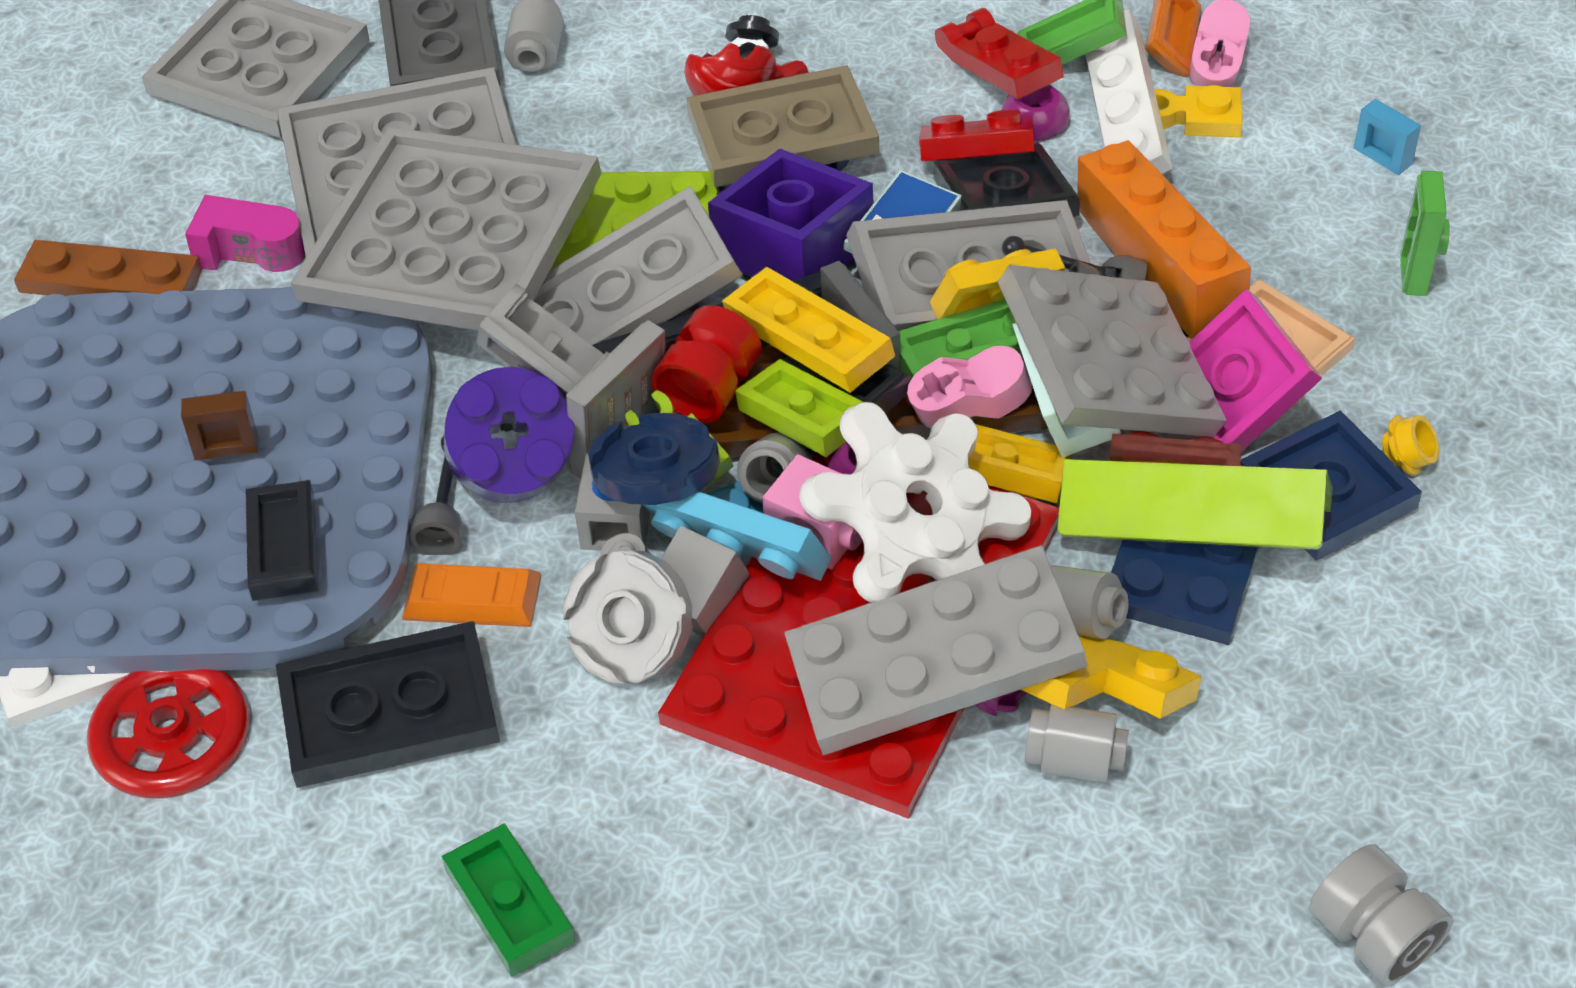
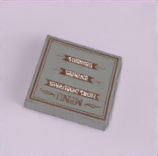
[566,320,665,479]

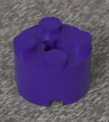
[444,367,574,503]

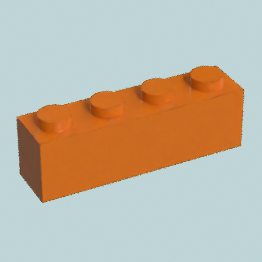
[1077,140,1251,339]

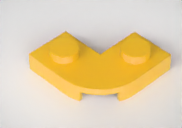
[1021,637,1202,719]

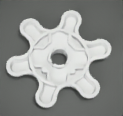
[799,402,1031,603]

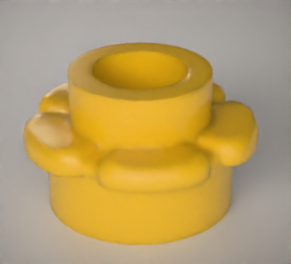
[1382,415,1439,475]

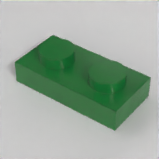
[441,823,575,977]

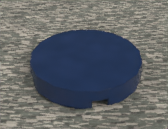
[588,413,720,505]

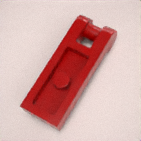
[935,7,1064,99]

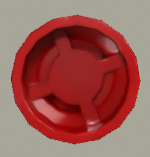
[651,306,762,424]

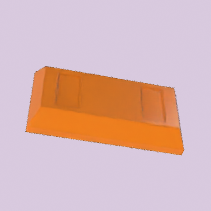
[1145,0,1201,77]
[402,563,541,627]

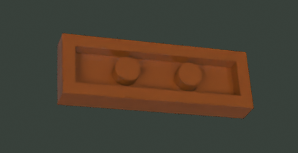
[14,239,202,296]

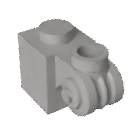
[599,526,751,637]

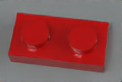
[919,110,1034,162]

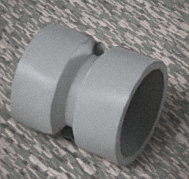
[1309,844,1454,986]

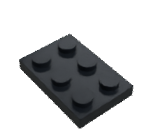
[276,621,500,788]

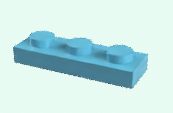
[643,492,832,581]

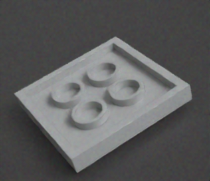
[142,0,370,138]
[998,264,1227,437]

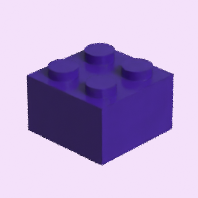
[708,149,874,281]

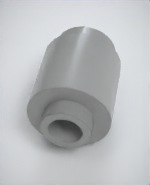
[504,0,564,72]
[737,432,811,503]
[1051,565,1128,639]
[1025,704,1129,783]

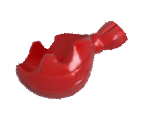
[684,43,809,96]

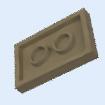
[687,65,879,187]

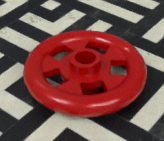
[87,669,250,798]

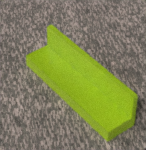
[1058,459,1332,550]

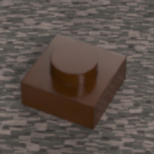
[181,391,258,460]

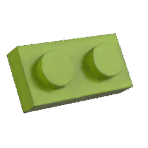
[735,359,864,457]

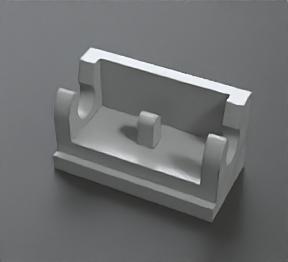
[476,283,610,401]

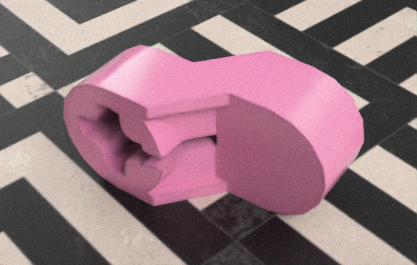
[1189,0,1250,87]
[907,346,1032,428]

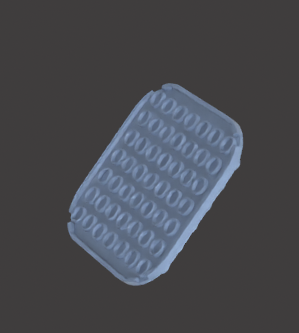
[0,287,432,676]

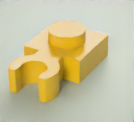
[1154,85,1242,138]

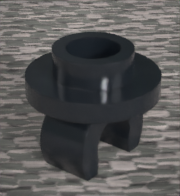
[725,15,779,57]

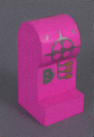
[185,194,305,272]

